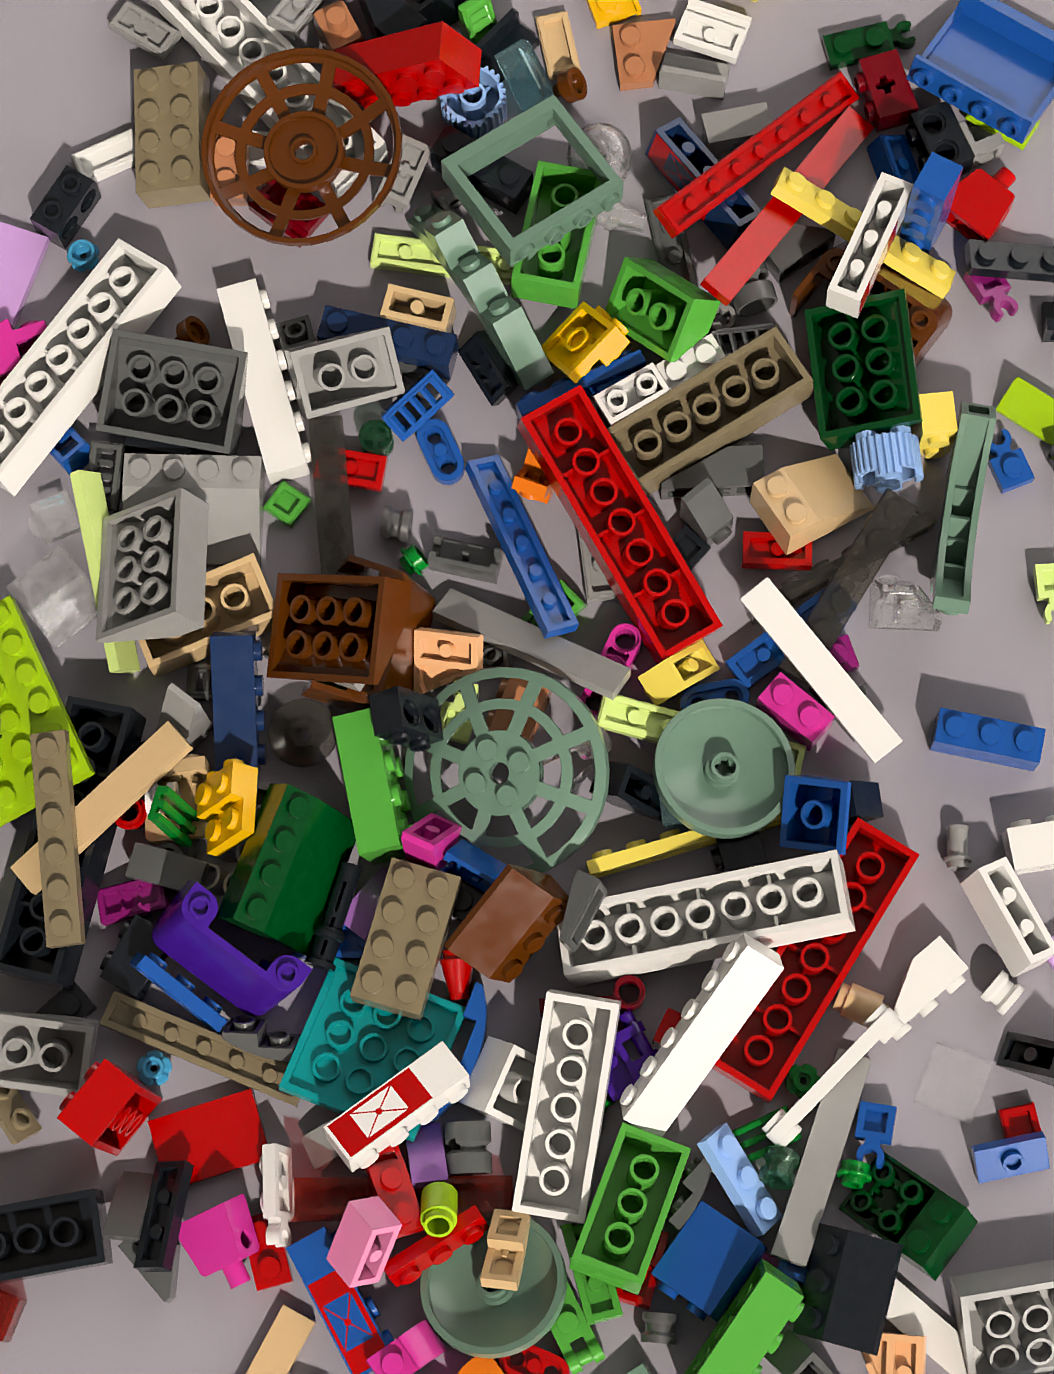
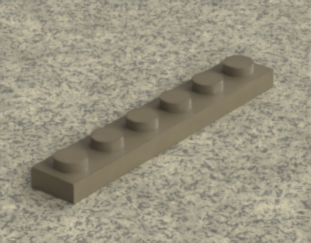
[30,729,86,948]
[99,991,300,1107]

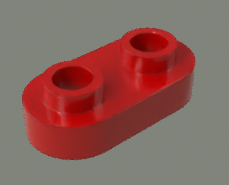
[499,1345,570,1374]

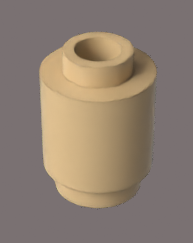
[832,982,889,1026]

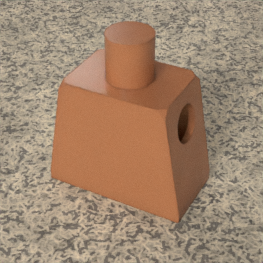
[313,0,364,51]

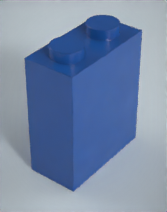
[651,1200,767,1322]

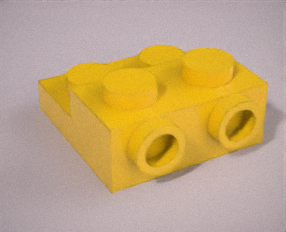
[541,301,630,384]
[195,759,258,857]

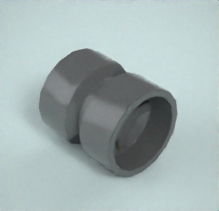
[732,261,778,317]
[444,1121,493,1176]

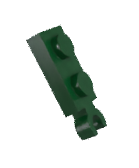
[821,21,916,71]

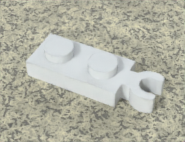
[259,1143,293,1248]

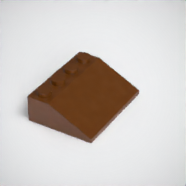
[266,573,412,685]

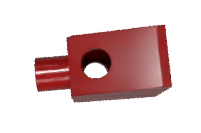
[946,167,1016,241]

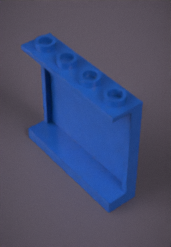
[906,0,1054,144]

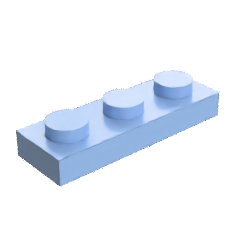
[697,1123,783,1237]

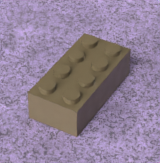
[134,61,212,209]
[350,858,462,1021]

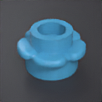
[67,239,100,272]
[136,1050,172,1086]

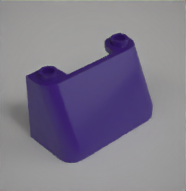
[152,880,313,1016]

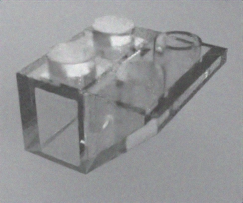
[6,544,97,649]

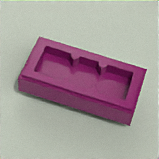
[97,880,170,926]

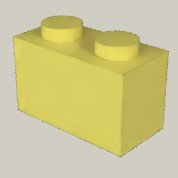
[911,391,958,459]

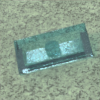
[494,39,558,113]

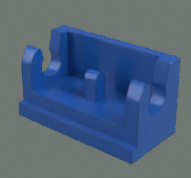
[439,839,507,892]

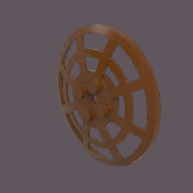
[201,48,402,246]

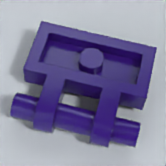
[607,1010,658,1103]

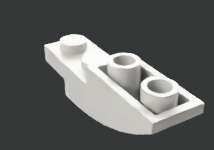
[594,333,726,426]

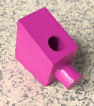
[178,1194,260,1289]

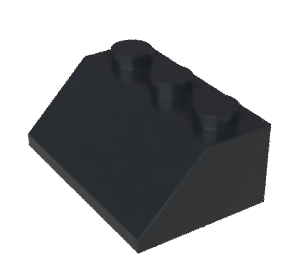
[792,1223,903,1356]

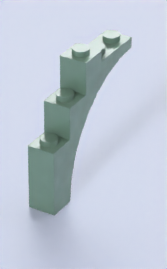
[406,203,554,390]
[930,401,997,615]

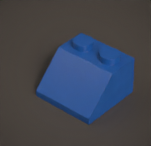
[779,775,851,855]

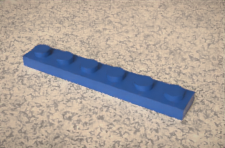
[465,454,579,639]

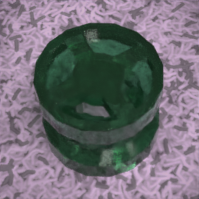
[358,419,394,457]
[758,1145,801,1190]

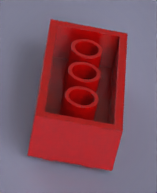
[333,21,482,109]
[57,1058,163,1156]

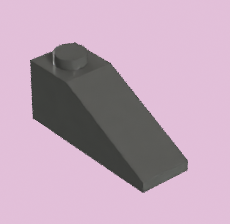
[660,441,765,500]

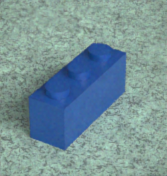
[929,708,1046,771]

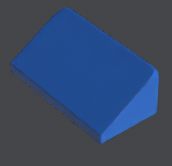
[867,135,919,184]

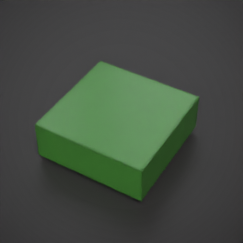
[263,480,312,529]

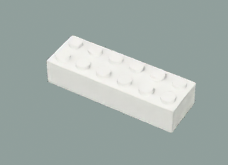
[512,989,622,1224]

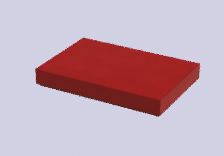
[147,1088,268,1185]

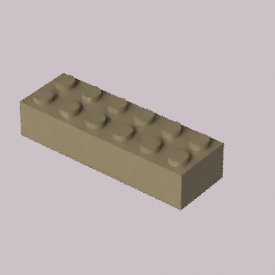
[607,326,813,496]

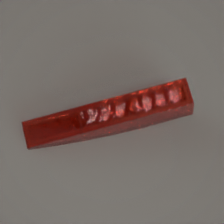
[291,1175,513,1222]

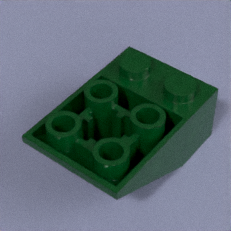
[839,1151,978,1281]

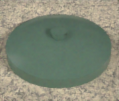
[652,698,795,839]
[420,1210,567,1359]

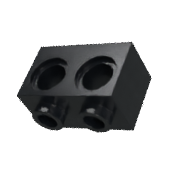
[905,101,974,175]
[30,165,101,250]
[369,685,444,752]

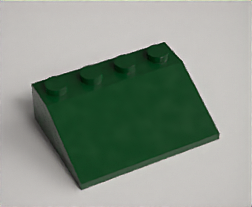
[804,288,923,450]
[216,783,356,957]

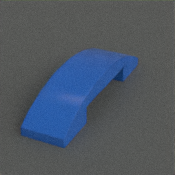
[430,982,488,1123]

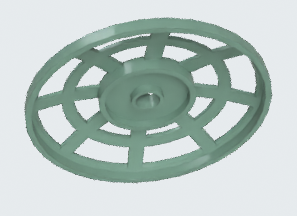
[404,667,610,873]

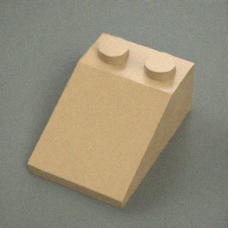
[749,454,874,555]

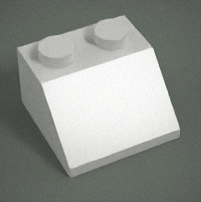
[459,1036,536,1132]

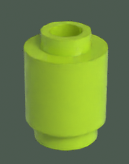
[420,1182,458,1237]

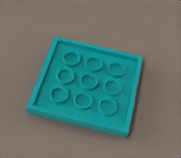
[279,957,466,1143]

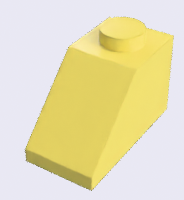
[638,639,720,706]

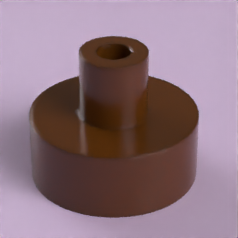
[552,67,587,103]
[175,316,210,345]

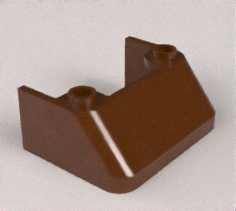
[789,241,953,367]
[301,554,436,712]

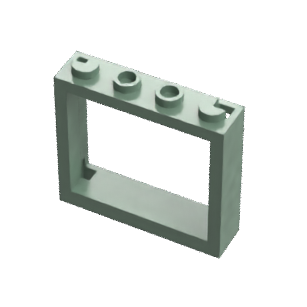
[441,94,624,267]

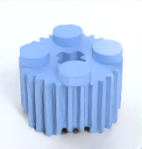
[440,66,507,140]
[849,425,924,493]

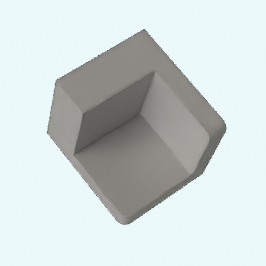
[958,120,1005,170]

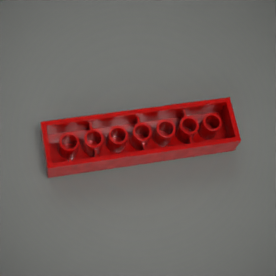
[517,384,723,665]
[712,817,920,1104]

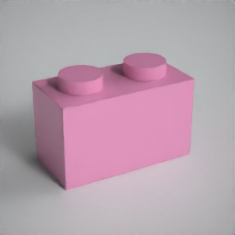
[326,1196,402,1288]

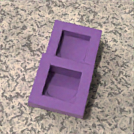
[344,866,388,941]
[405,1122,448,1189]

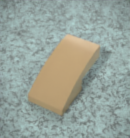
[480,1208,531,1291]

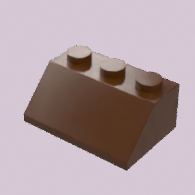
[444,863,569,983]

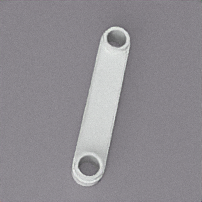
[762,1004,904,1150]

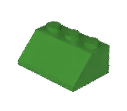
[605,256,720,362]

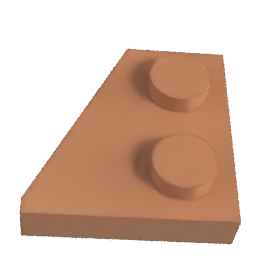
[612,18,676,91]

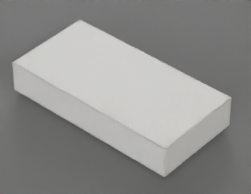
[71,129,135,183]

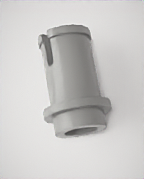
[944,824,972,871]

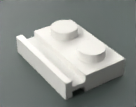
[673,0,752,64]

